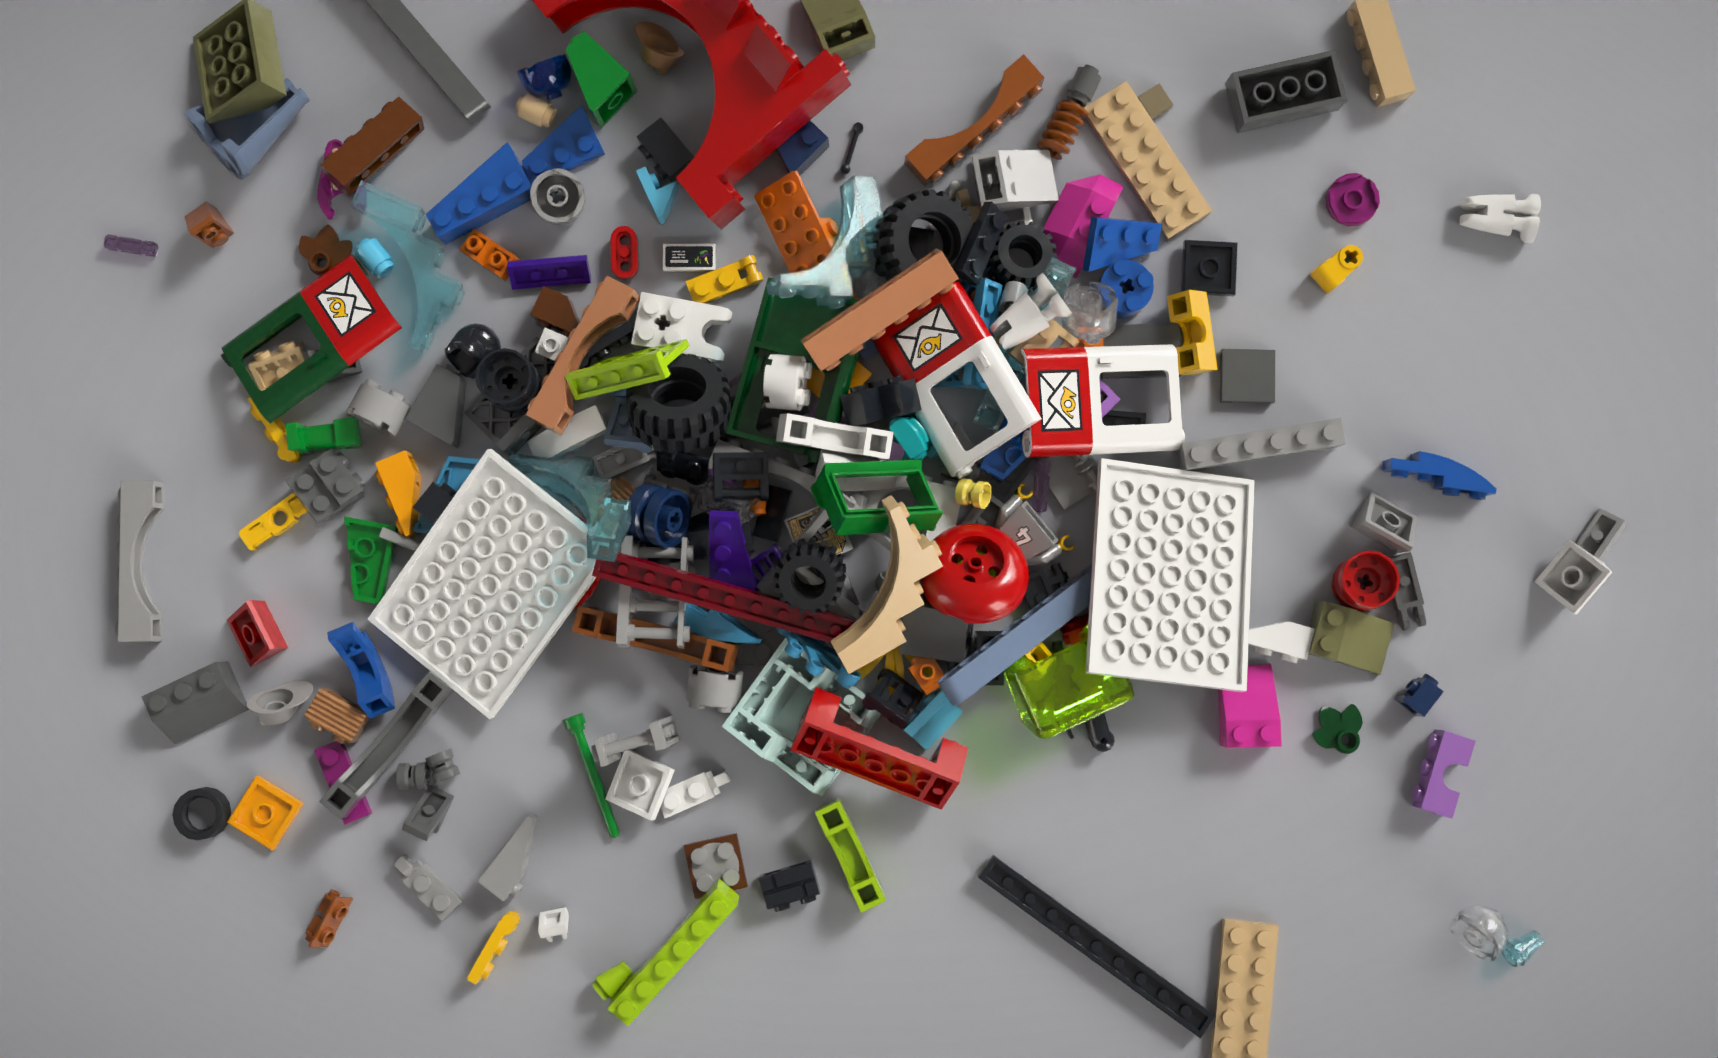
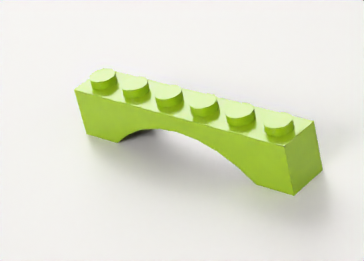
[607,878,739,1026]

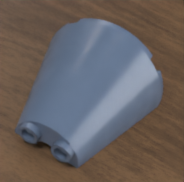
[184,78,309,180]

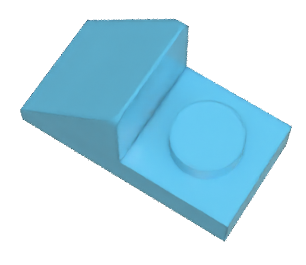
[636,167,678,224]

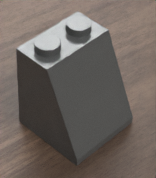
[899,593,974,663]

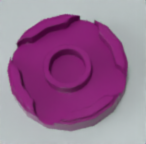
[1325,173,1380,227]

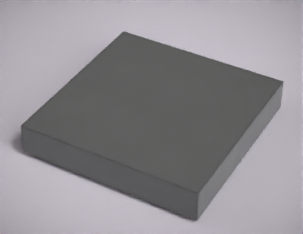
[1220,349,1275,404]

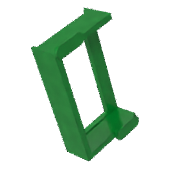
[810,460,943,536]

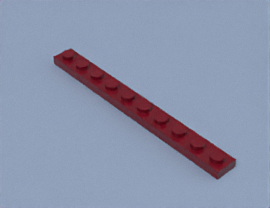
[592,547,857,643]

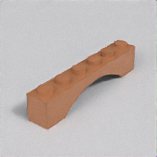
[526,276,640,436]

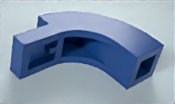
[327,622,395,719]

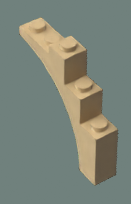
[830,495,943,674]

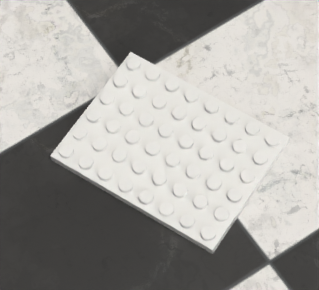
[367,449,617,719]
[1085,458,1254,692]

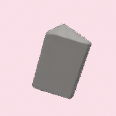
[1575,508,1625,561]

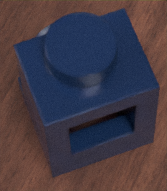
[1394,673,1444,717]

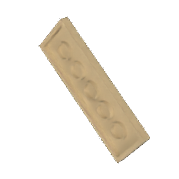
[1084,81,1212,241]
[1210,918,1279,1058]

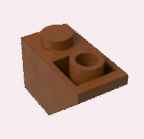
[184,201,234,248]

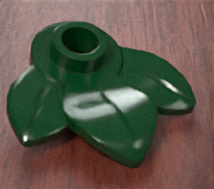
[1312,704,1363,754]

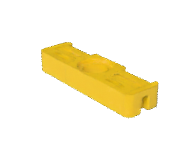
[239,493,307,551]

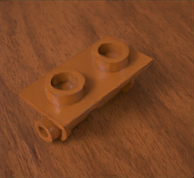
[305,889,353,947]

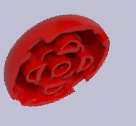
[920,523,1029,624]

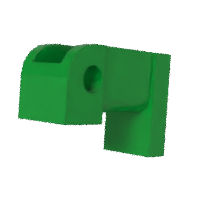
[285,417,362,455]

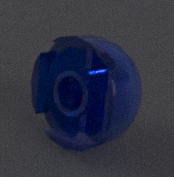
[517,54,572,101]

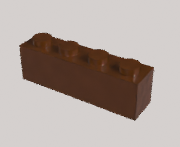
[321,96,424,197]

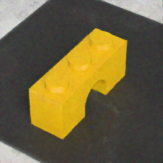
[1166,290,1217,375]

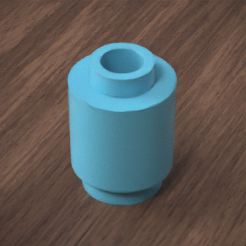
[355,238,395,278]

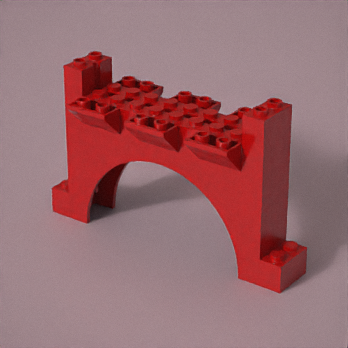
[532,0,851,230]

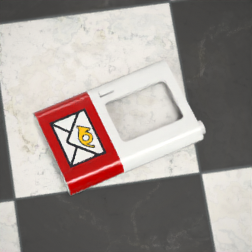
[872,282,1042,479]
[1021,344,1185,458]

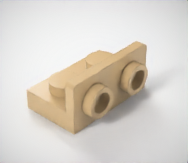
[248,341,305,391]

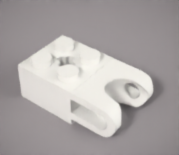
[631,292,733,364]

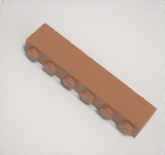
[800,249,959,371]

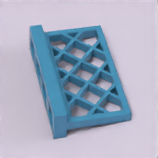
[932,278,1002,390]

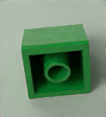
[565,31,637,129]

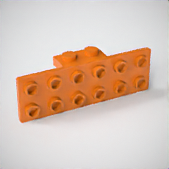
[754,171,858,299]

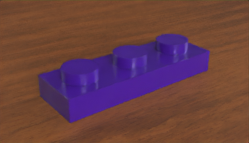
[507,255,591,290]

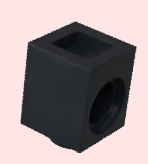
[413,482,456,524]

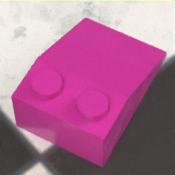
[1218,664,1282,748]

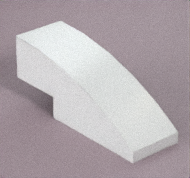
[527,405,607,466]

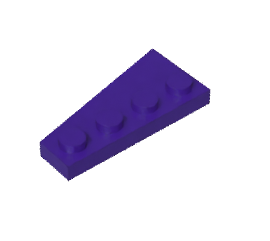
[709,510,758,592]

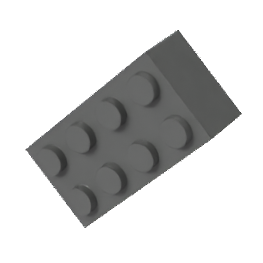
[1225,50,1348,133]

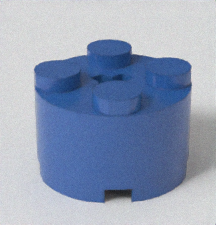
[1096,260,1154,319]

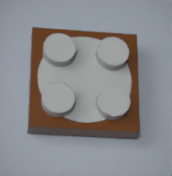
[684,833,748,899]

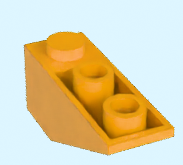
[375,450,422,538]

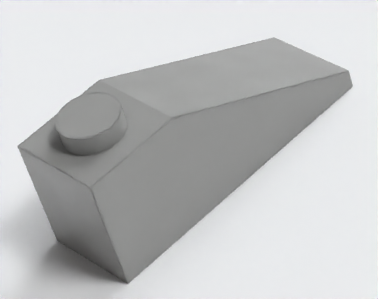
[477,813,537,901]

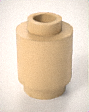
[515,93,557,128]

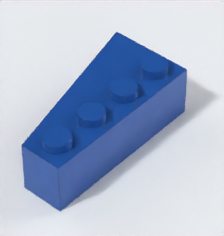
[426,142,532,245]

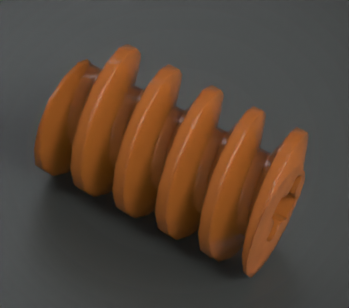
[1037,99,1089,160]

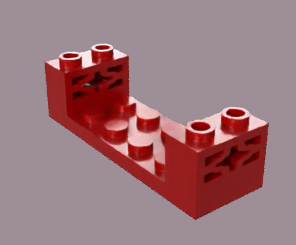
[790,687,968,810]

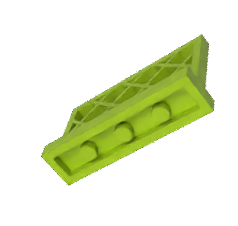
[565,339,690,401]

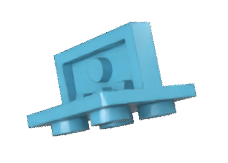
[903,676,962,750]

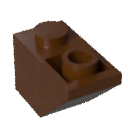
[530,286,580,337]

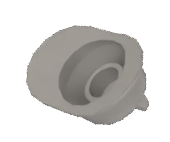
[247,680,314,726]

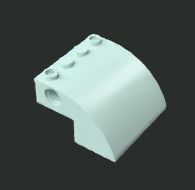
[722,638,881,796]

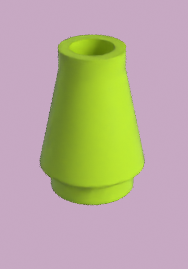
[591,961,633,1001]

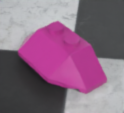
[1043,174,1123,279]

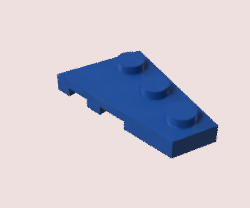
[522,105,605,184]
[1083,216,1162,272]
[978,416,1030,481]

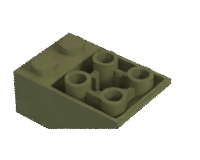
[800,0,875,61]

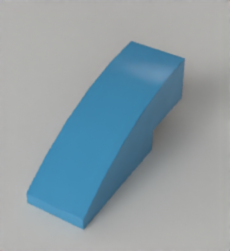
[674,603,763,644]

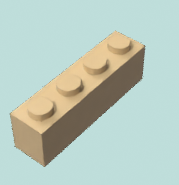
[1347,0,1416,107]

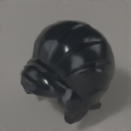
[445,323,501,379]

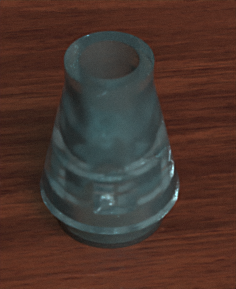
[1501,930,1545,967]

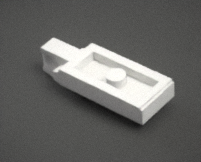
[660,771,731,818]

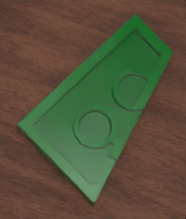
[344,516,398,604]

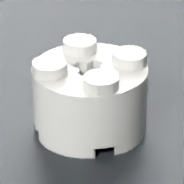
[763,354,812,411]

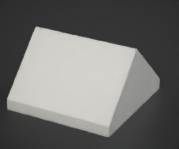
[1535,540,1612,615]

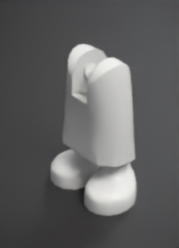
[1459,194,1541,244]
[989,273,1072,350]

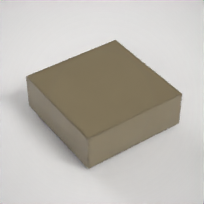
[1138,83,1173,120]

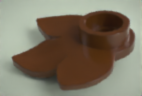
[299,225,353,276]

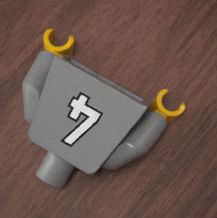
[995,484,1075,566]

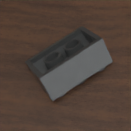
[141,661,249,744]

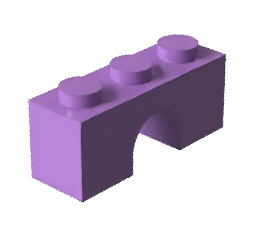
[1412,729,1476,819]

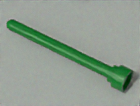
[562,713,619,838]

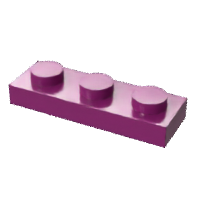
[314,741,372,825]

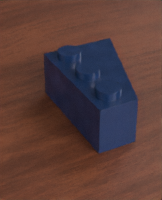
[776,120,829,175]

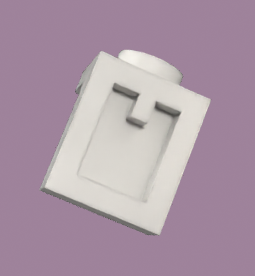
[535,328,568,361]

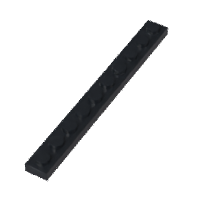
[977,855,1216,1039]

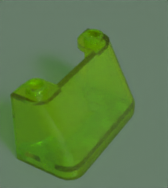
[1004,625,1135,739]

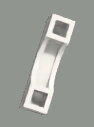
[776,413,893,459]

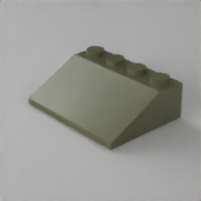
[193,0,287,124]

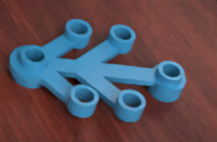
[776,628,861,689]

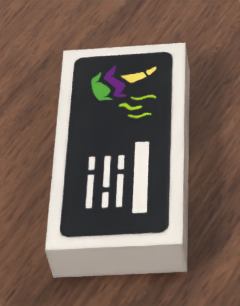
[663,244,716,272]

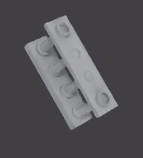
[616,536,694,649]
[591,715,680,767]

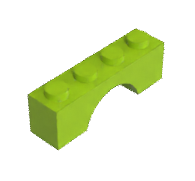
[815,798,886,913]

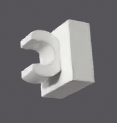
[538,907,569,942]

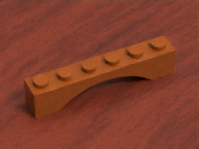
[904,54,1045,186]
[572,606,740,672]

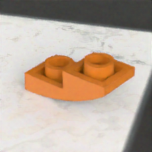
[459,229,520,281]

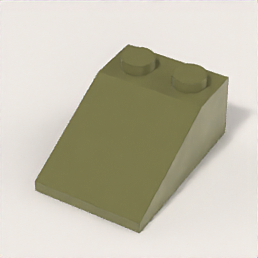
[1308,601,1394,675]

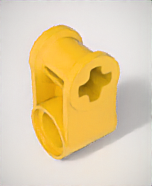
[1309,245,1363,294]

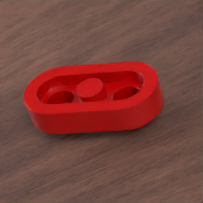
[610,226,639,280]

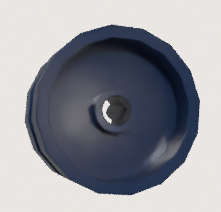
[624,483,692,548]

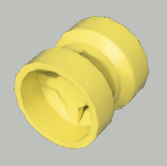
[955,478,991,509]

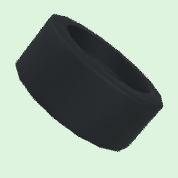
[172,787,231,840]

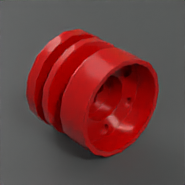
[1331,551,1400,612]

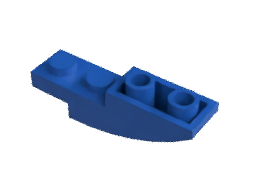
[1382,451,1497,500]

